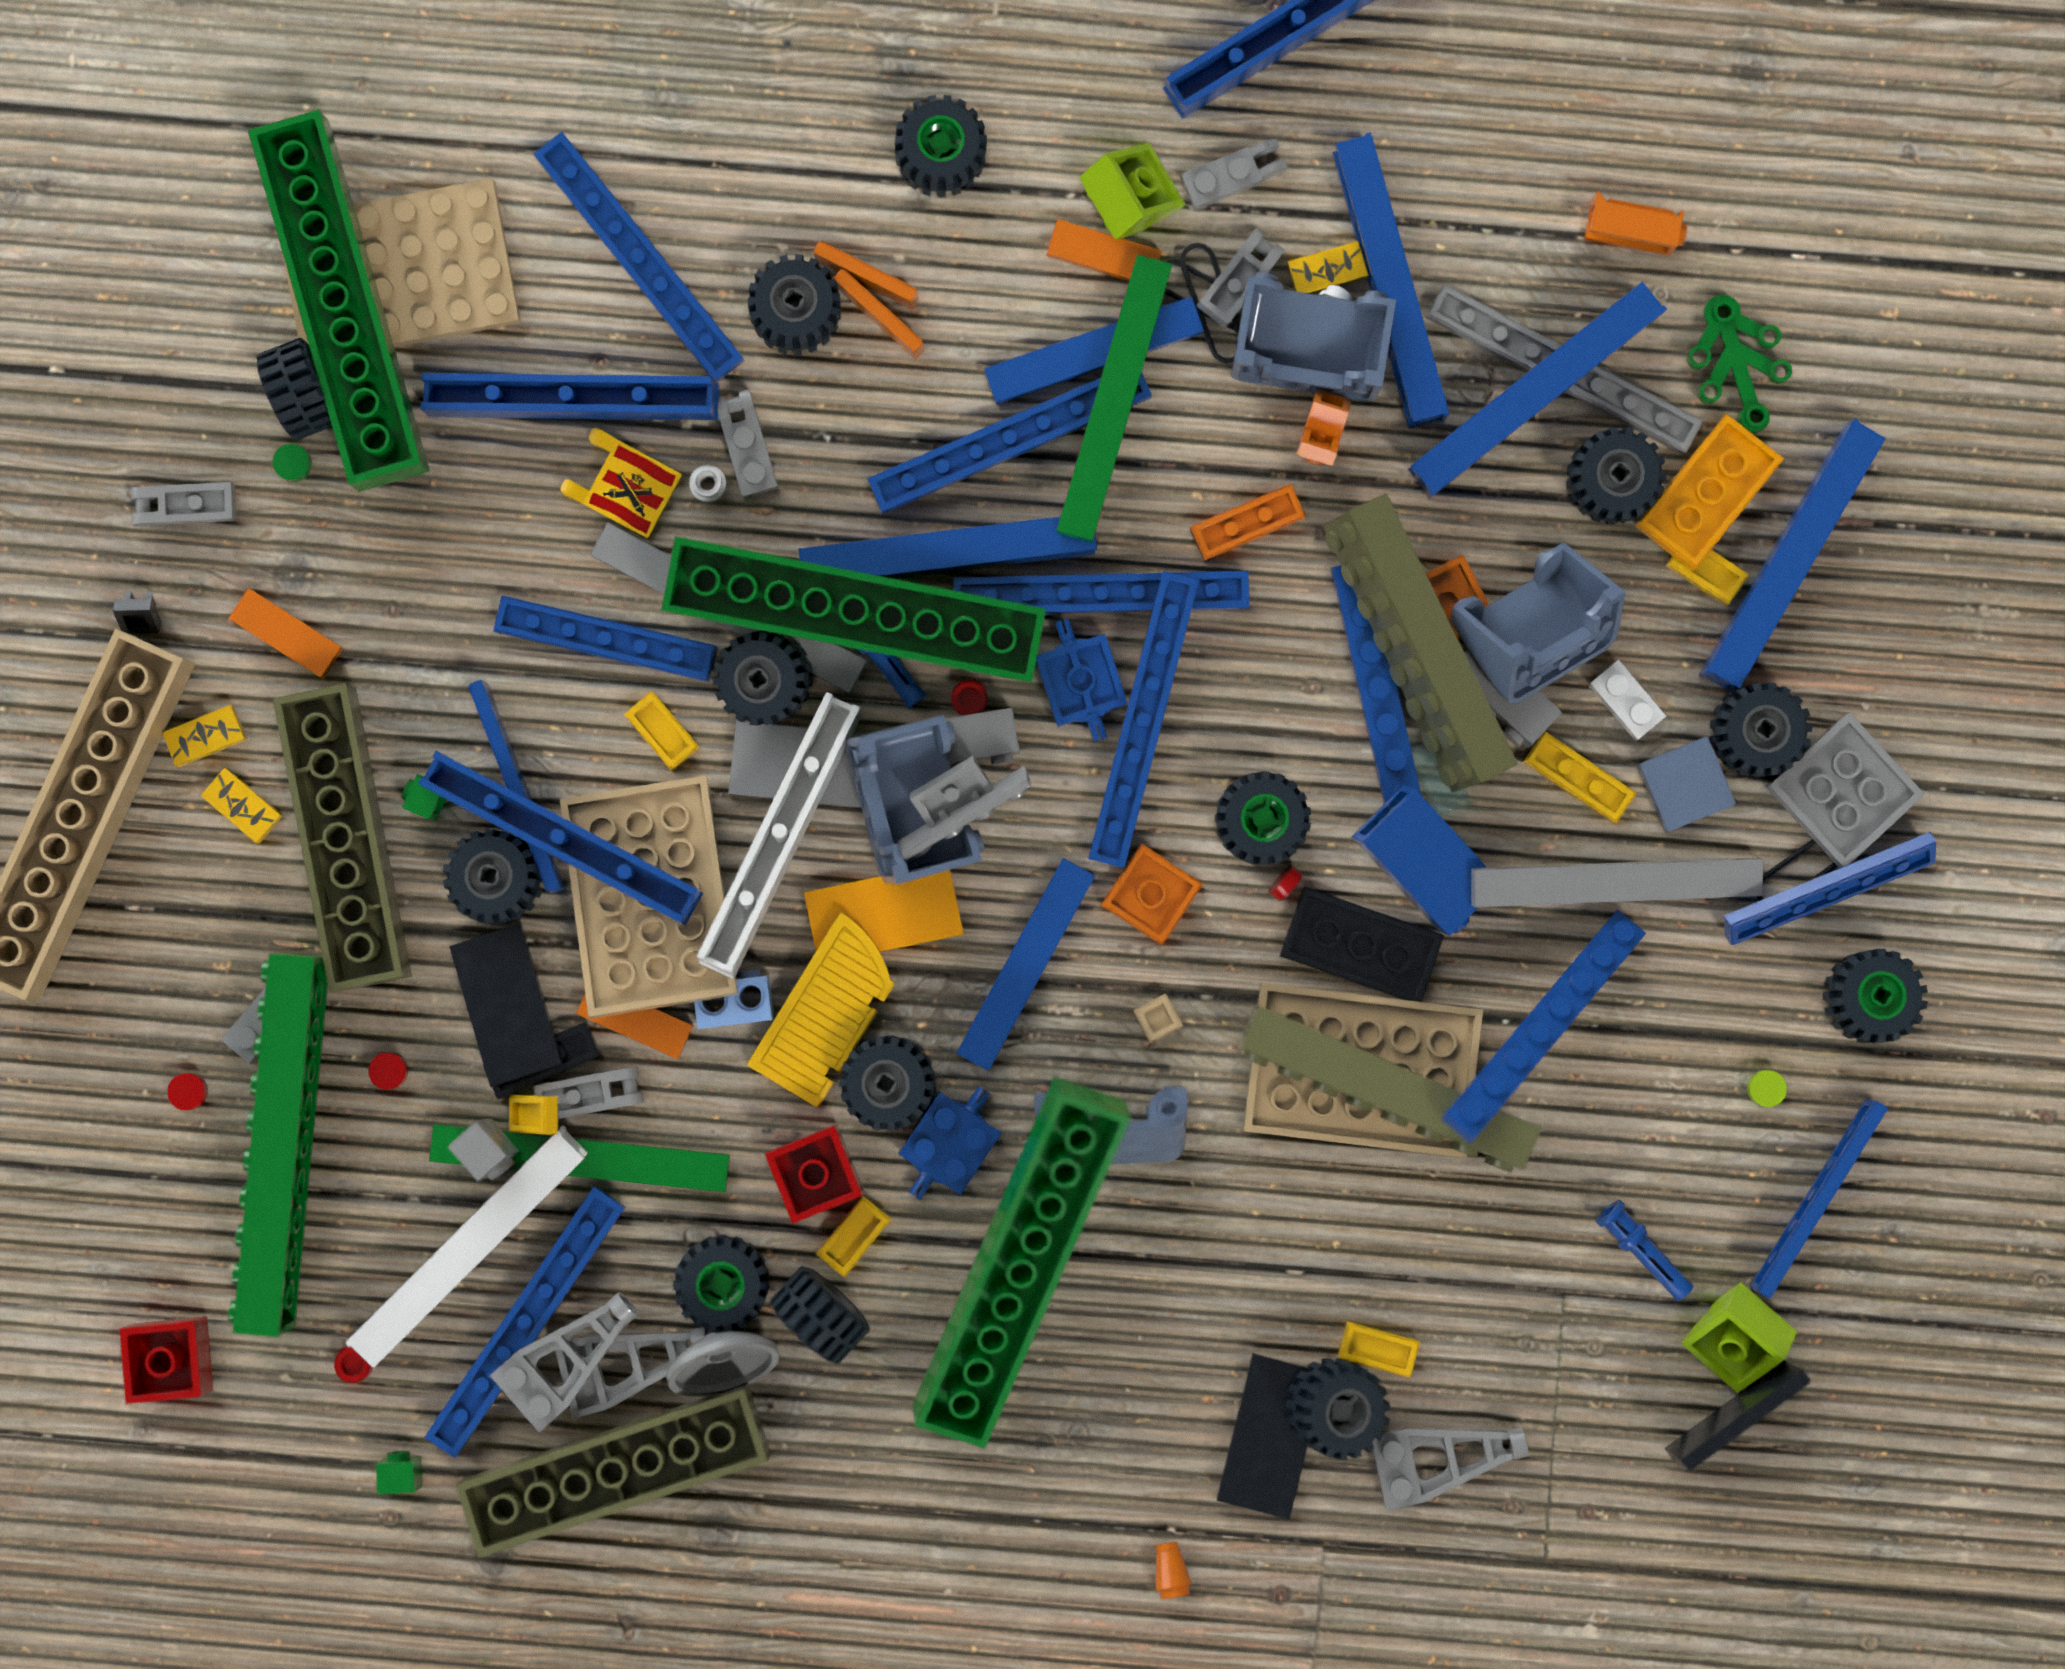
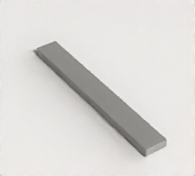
[1425,284,1703,456]
[590,522,867,694]
[1471,857,1763,907]

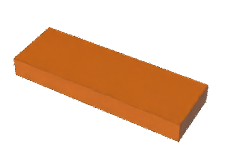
[1047,219,1162,281]
[813,241,919,310]
[833,269,924,360]
[1190,483,1306,562]
[228,588,344,679]
[576,995,694,1059]

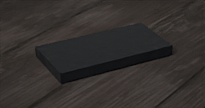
[1279,886,1444,1002]
[449,923,564,1088]
[1216,1353,1309,1519]
[1664,1361,1811,1471]

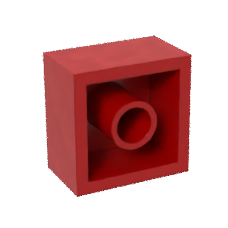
[765,1124,865,1224]
[119,1316,214,1405]

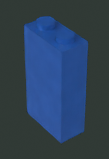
[1351,785,1487,936]

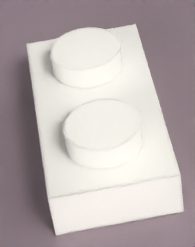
[1588,660,1666,741]

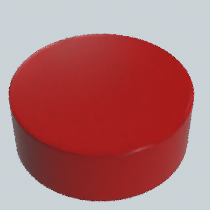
[951,680,988,716]
[1268,864,1302,901]
[368,1052,408,1090]
[167,1073,208,1110]
[334,1346,373,1383]

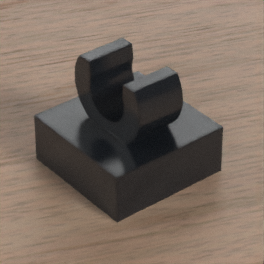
[112,591,161,634]

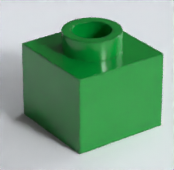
[401,774,446,822]
[376,1451,422,1494]

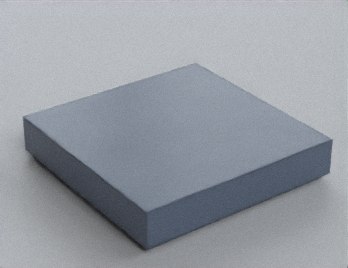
[1637,736,1736,833]

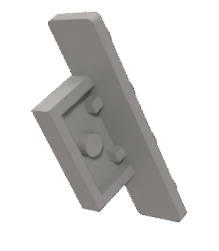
[897,756,1031,861]

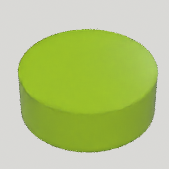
[1747,1070,1787,1107]

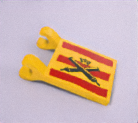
[560,427,682,539]

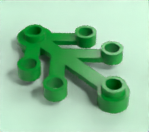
[1686,295,1792,434]

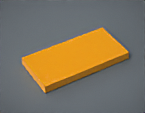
[1635,414,1784,572]
[804,870,964,952]

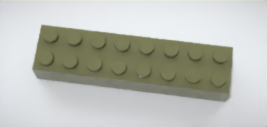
[1323,493,1518,792]
[273,683,412,992]
[1237,1006,1542,1173]
[455,1383,772,1558]

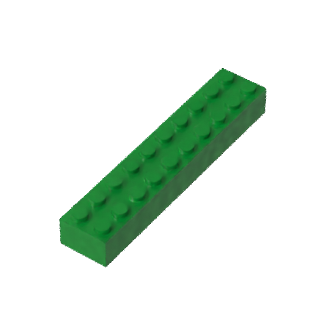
[248,109,430,492]
[661,536,1046,683]
[228,952,328,1337]
[912,1076,1131,1449]

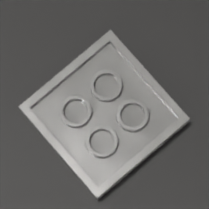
[1766,712,1925,868]

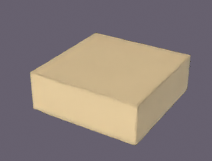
[1133,993,1183,1044]

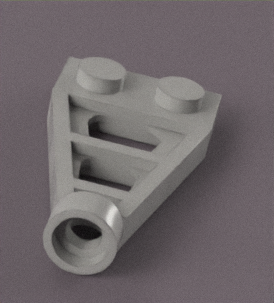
[490,1292,638,1432]
[555,1327,709,1419]
[1372,1427,1529,1510]

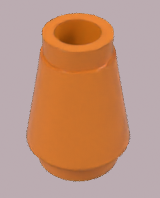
[1155,1541,1192,1599]

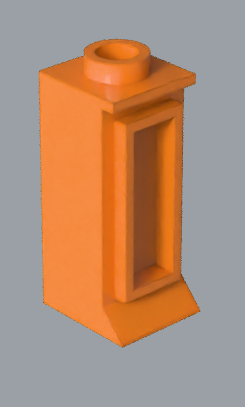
[1584,190,1687,256]

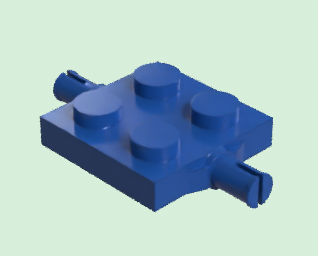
[1036,618,1128,743]
[898,1086,1001,1200]

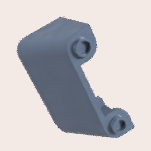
[1231,273,1396,401]
[1451,542,1626,704]
[846,715,984,885]
[1034,1086,1188,1164]

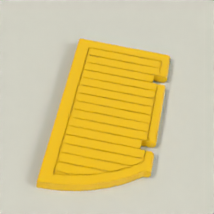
[746,911,895,1108]

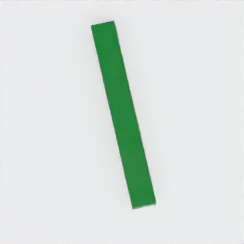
[1057,254,1172,543]
[429,1124,730,1192]

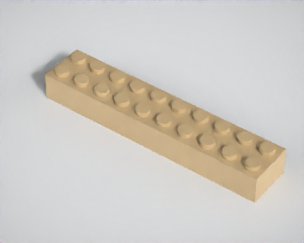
[0,629,196,1001]

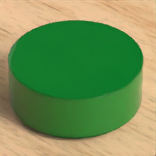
[272,444,312,482]

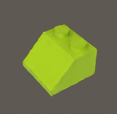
[1079,143,1186,240]
[1681,1282,1798,1393]

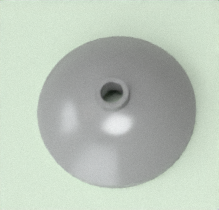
[667,1331,779,1396]

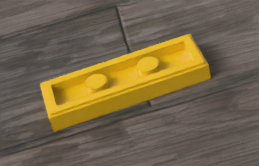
[1523,731,1637,824]

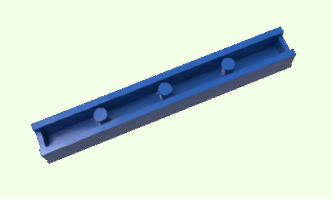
[1163,0,1375,119]
[1332,132,1450,428]
[1408,281,1667,499]
[420,373,719,420]
[1699,418,1886,692]
[798,516,1097,579]
[418,751,703,926]

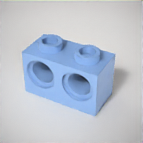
[694,969,775,1029]

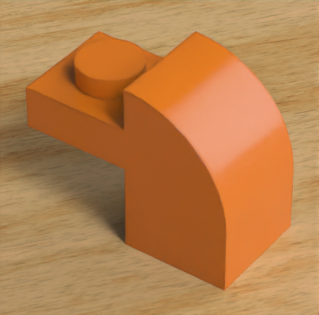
[1296,388,1352,466]

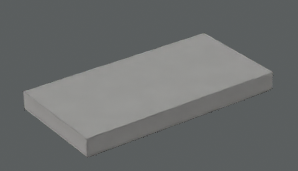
[728,720,865,808]

